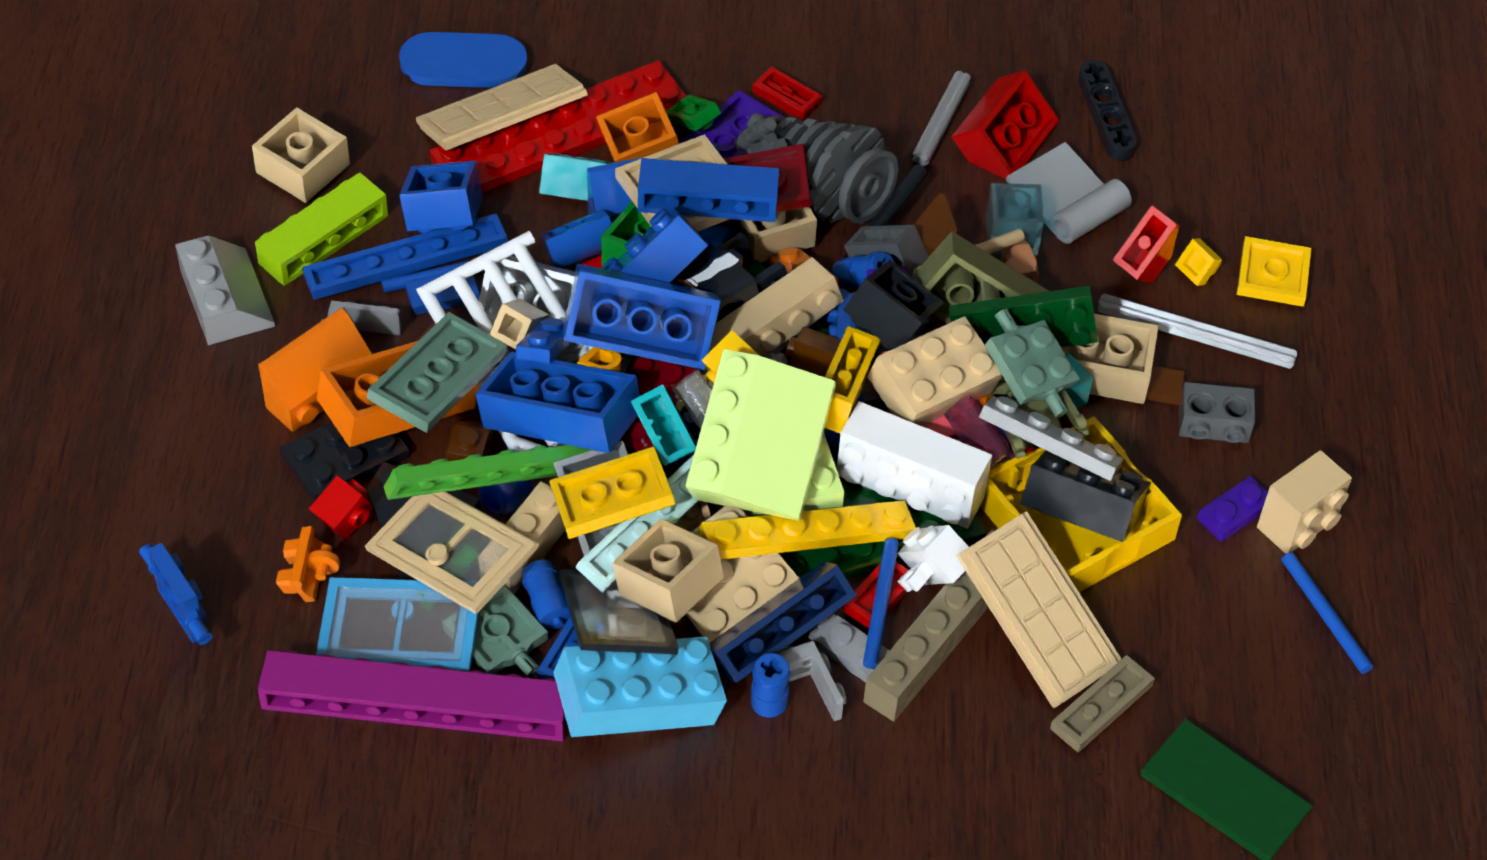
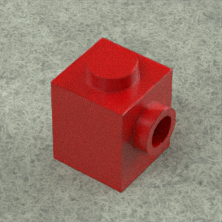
[309,476,374,541]

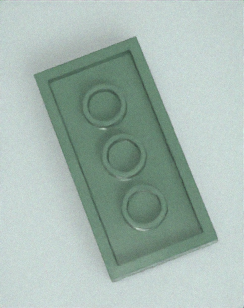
[367,312,507,433]

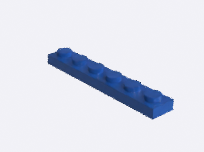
[302,213,508,300]

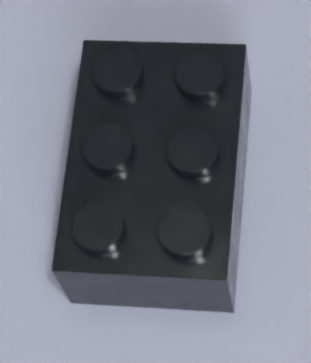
[1020,450,1151,542]

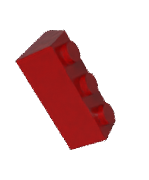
[951,70,1059,179]

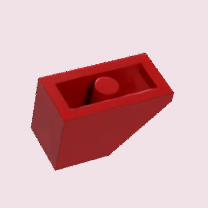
[1113,205,1179,283]

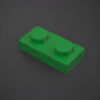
[666,95,721,131]

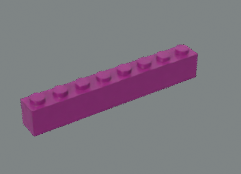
[258,650,566,741]

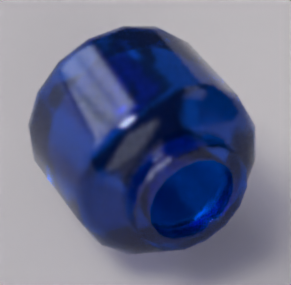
[479,480,533,515]

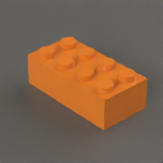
[317,341,480,447]

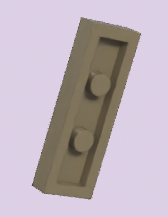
[1050,655,1155,753]

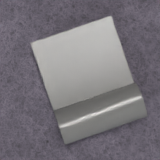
[1006,142,1132,244]

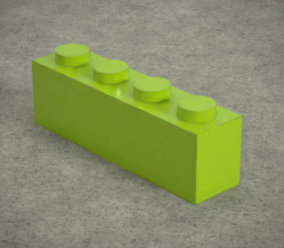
[255,172,388,286]

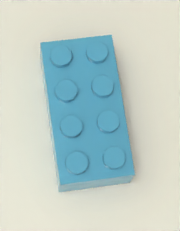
[553,637,727,737]

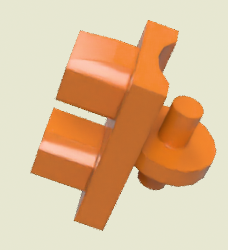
[276,526,340,602]

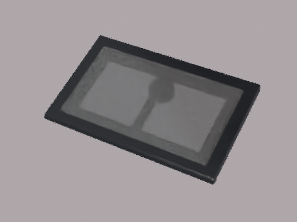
[558,569,679,654]

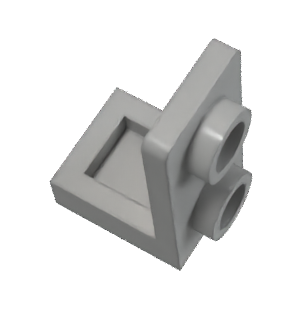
[320,300,402,335]
[777,641,847,721]

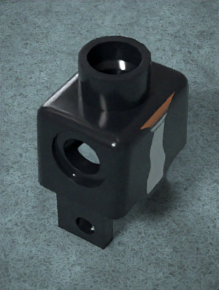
[670,232,787,323]

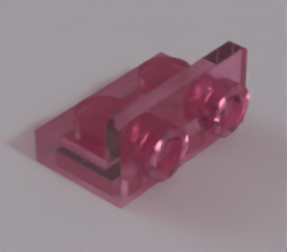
[944,395,1015,471]

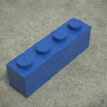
[638,158,779,222]

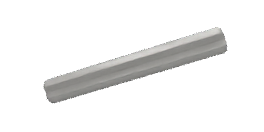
[912,70,971,166]

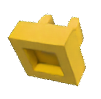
[1175,238,1222,286]

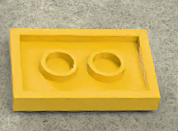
[549,447,675,539]

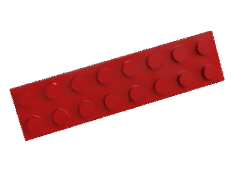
[430,60,686,193]

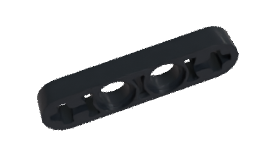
[1078,60,1137,161]

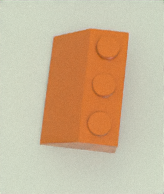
[258,308,372,432]

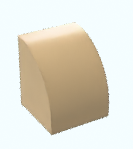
[489,299,549,349]

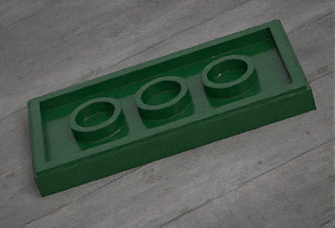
[1140,719,1313,860]

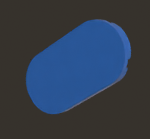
[399,32,527,88]

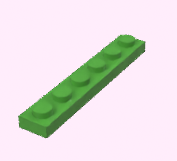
[384,444,591,500]

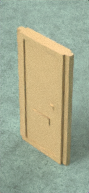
[416,64,588,151]
[956,511,1121,708]

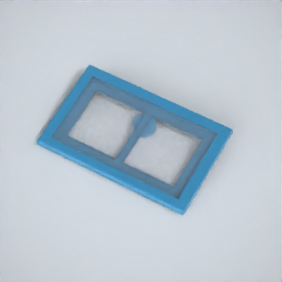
[316,577,479,672]

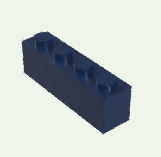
[709,561,857,683]

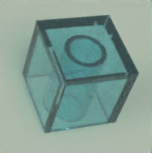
[986,183,1044,255]

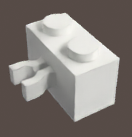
[897,525,969,592]

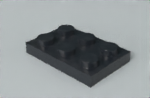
[280,422,410,502]

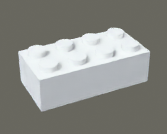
[837,401,992,529]

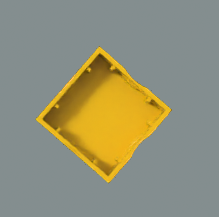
[980,416,1182,592]

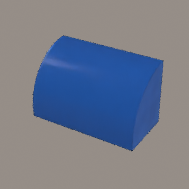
[540,210,612,269]

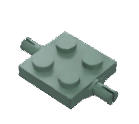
[984,308,1080,418]
[443,585,548,678]

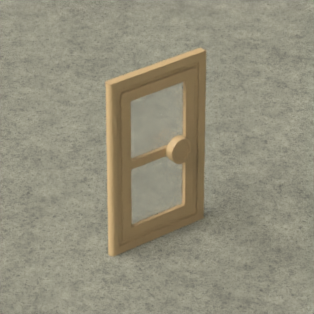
[365,492,539,614]

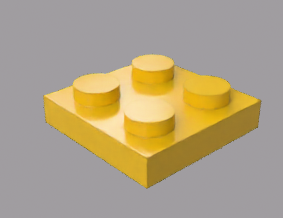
[1236,236,1312,307]

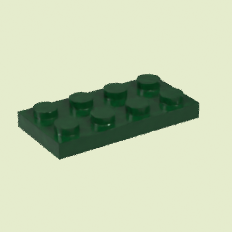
[949,286,1098,347]

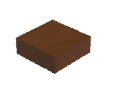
[1145,366,1185,405]

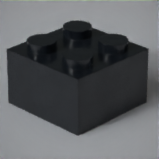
[843,259,945,350]

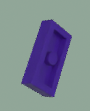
[1197,476,1268,542]

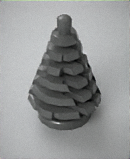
[747,113,899,224]

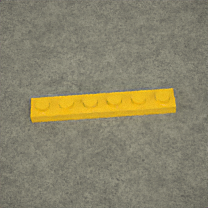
[698,500,916,560]

